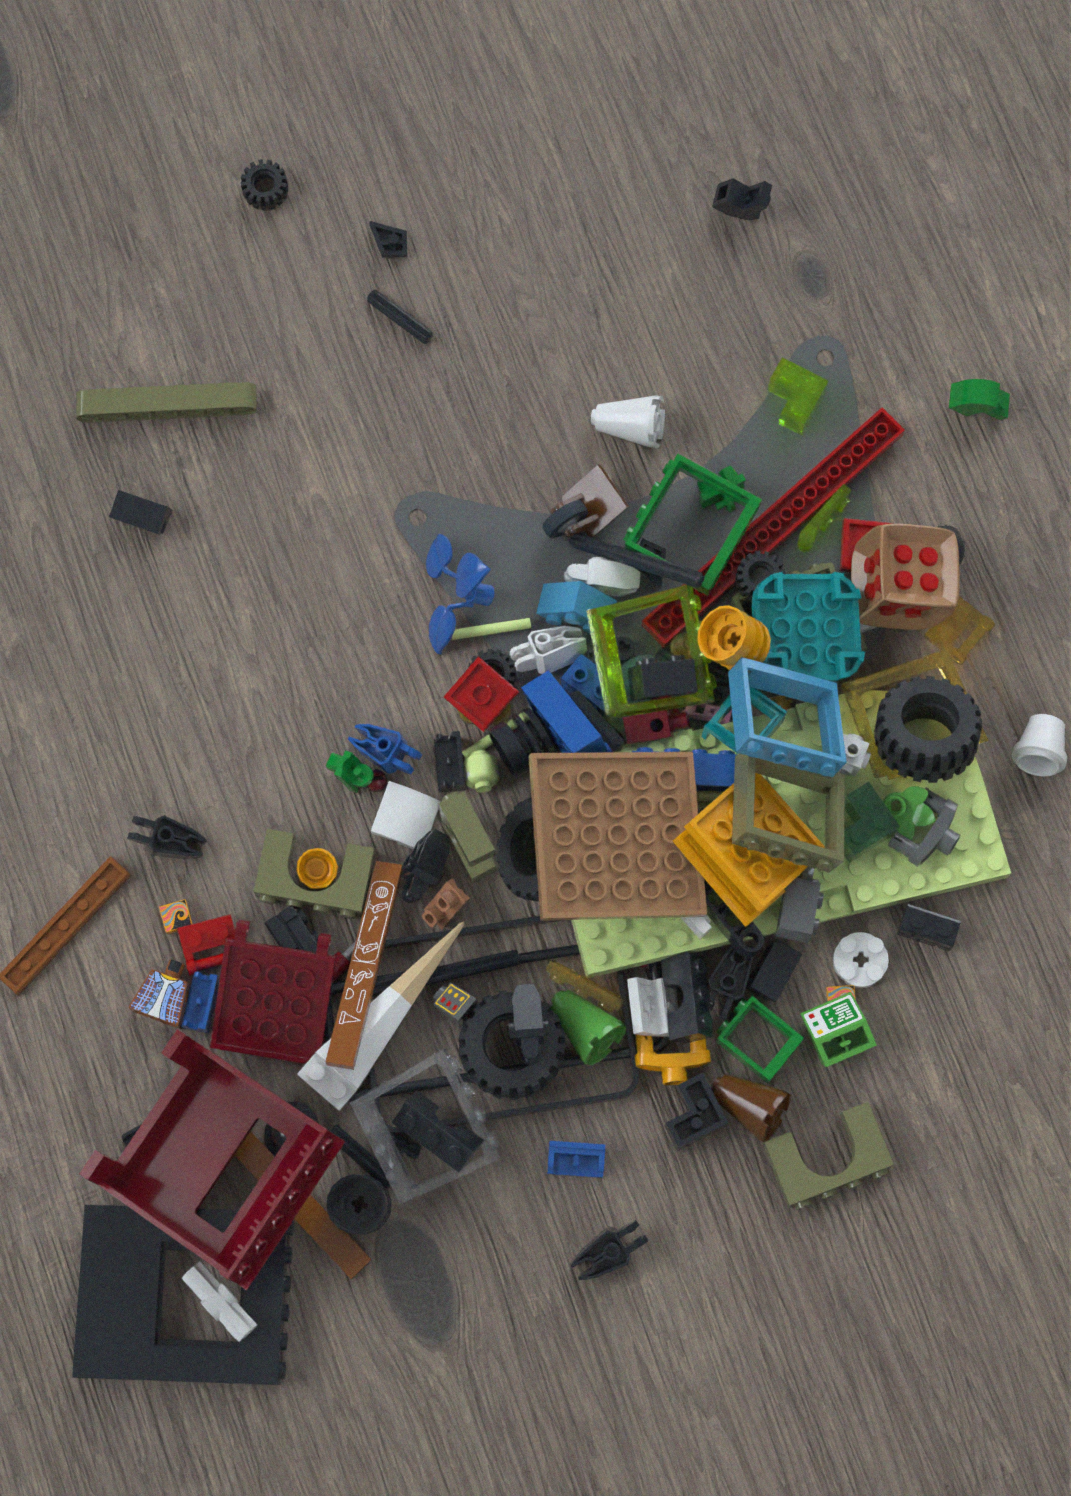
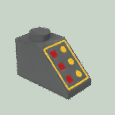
[433,983,477,1028]

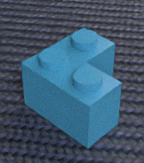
[536,581,617,634]

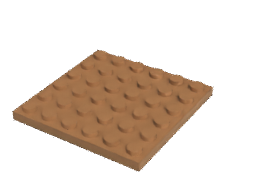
[529,752,707,921]

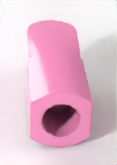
[682,697,732,724]

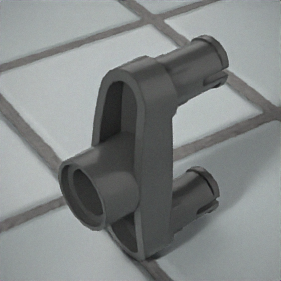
[888,787,961,867]

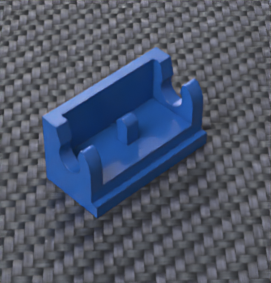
[181,972,220,1034]
[547,1141,606,1178]

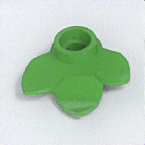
[882,786,936,841]

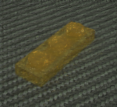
[545,959,626,1012]

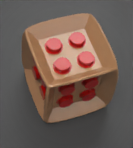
[851,524,960,630]

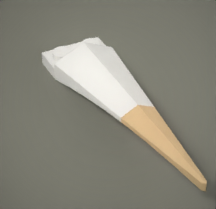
[297,922,464,1111]

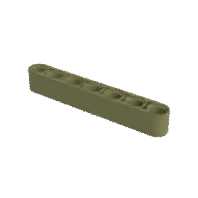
[76,382,257,423]

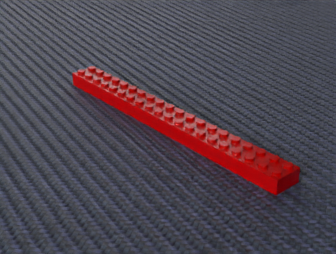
[641,407,905,648]

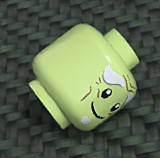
[463,750,500,793]

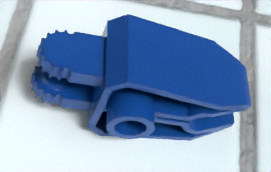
[348,724,422,775]

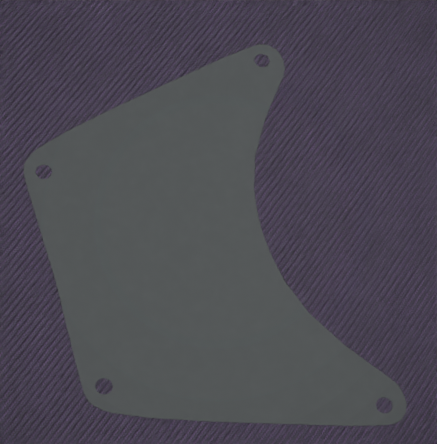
[394,336,886,745]

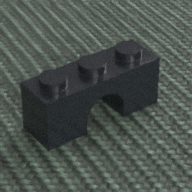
[661,952,713,1044]
[392,1091,485,1173]

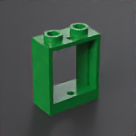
[716,996,804,1084]

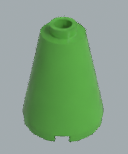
[551,990,626,1066]

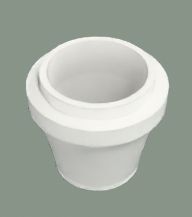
[1012,714,1067,776]

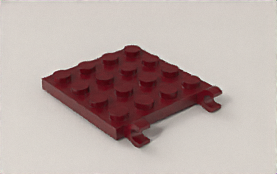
[210,919,336,1064]

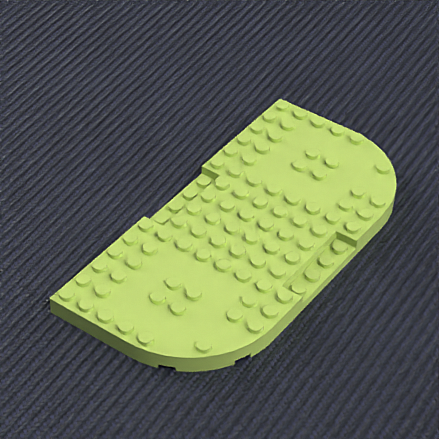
[571,690,1011,979]

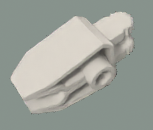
[563,557,640,597]
[509,626,587,674]

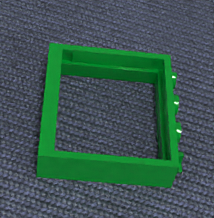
[623,454,762,596]

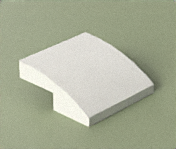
[371,781,441,849]
[627,977,679,1037]

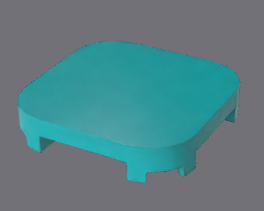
[752,572,865,682]

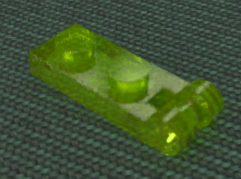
[797,484,852,552]

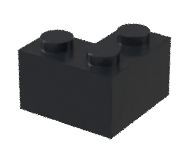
[628,655,698,701]
[664,1073,728,1151]

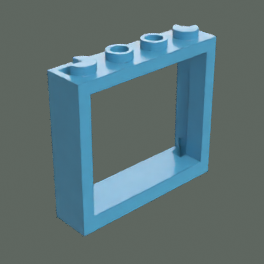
[728,657,847,777]

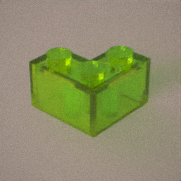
[768,357,829,435]

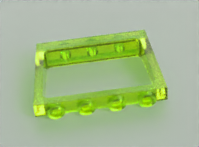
[586,585,717,718]

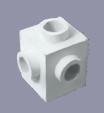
[838,734,871,776]

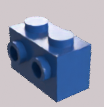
[561,654,623,716]

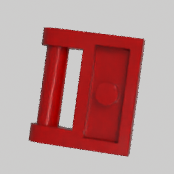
[177,914,235,976]

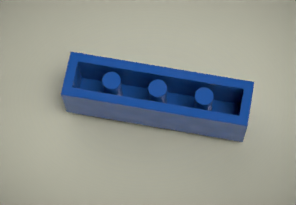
[632,747,738,792]

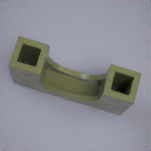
[439,791,497,884]
[254,829,376,919]
[763,1102,894,1210]

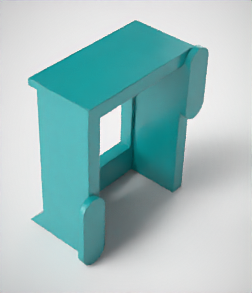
[701,687,787,754]

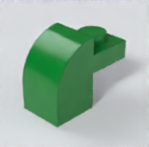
[949,379,1010,420]

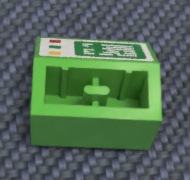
[800,992,877,1067]

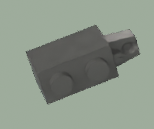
[775,867,824,943]

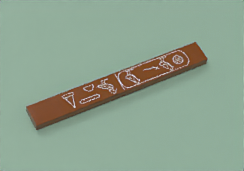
[325,861,403,1070]

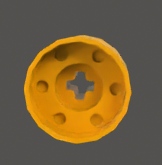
[697,605,771,671]

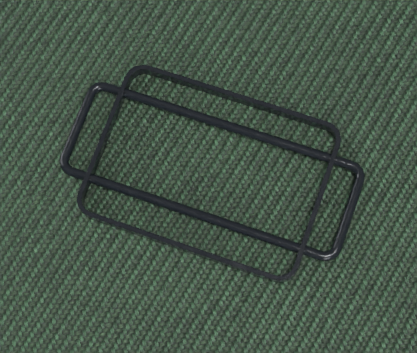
[325,916,670,1134]

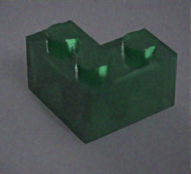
[844,781,900,863]

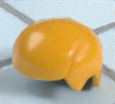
[296,848,338,889]

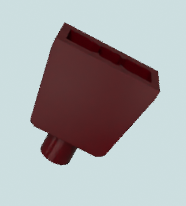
[623,709,690,744]

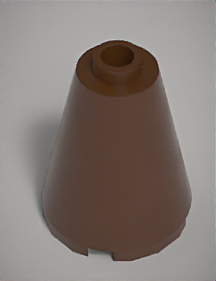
[711,1074,791,1142]

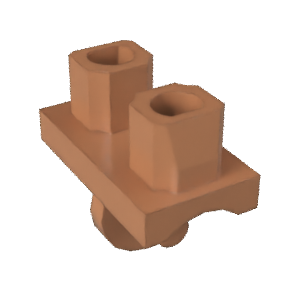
[422,879,470,930]

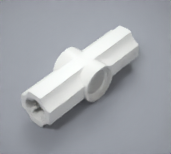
[182,1261,257,1342]

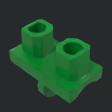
[697,466,746,513]
[326,750,374,793]

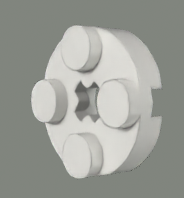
[833,932,889,988]

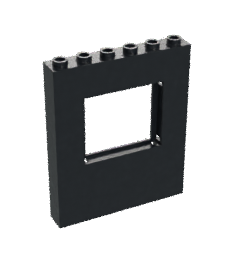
[72,1204,294,1385]

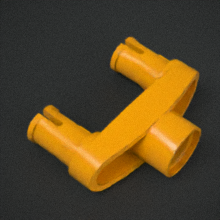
[635,1034,711,1086]

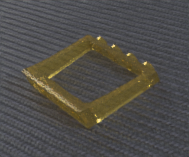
[840,650,989,780]

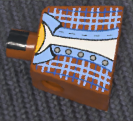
[129,959,191,1029]

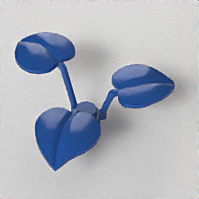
[426,534,494,655]

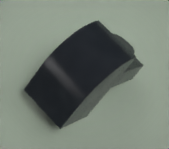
[712,178,773,220]

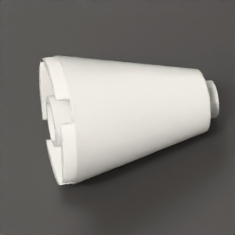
[591,395,665,449]

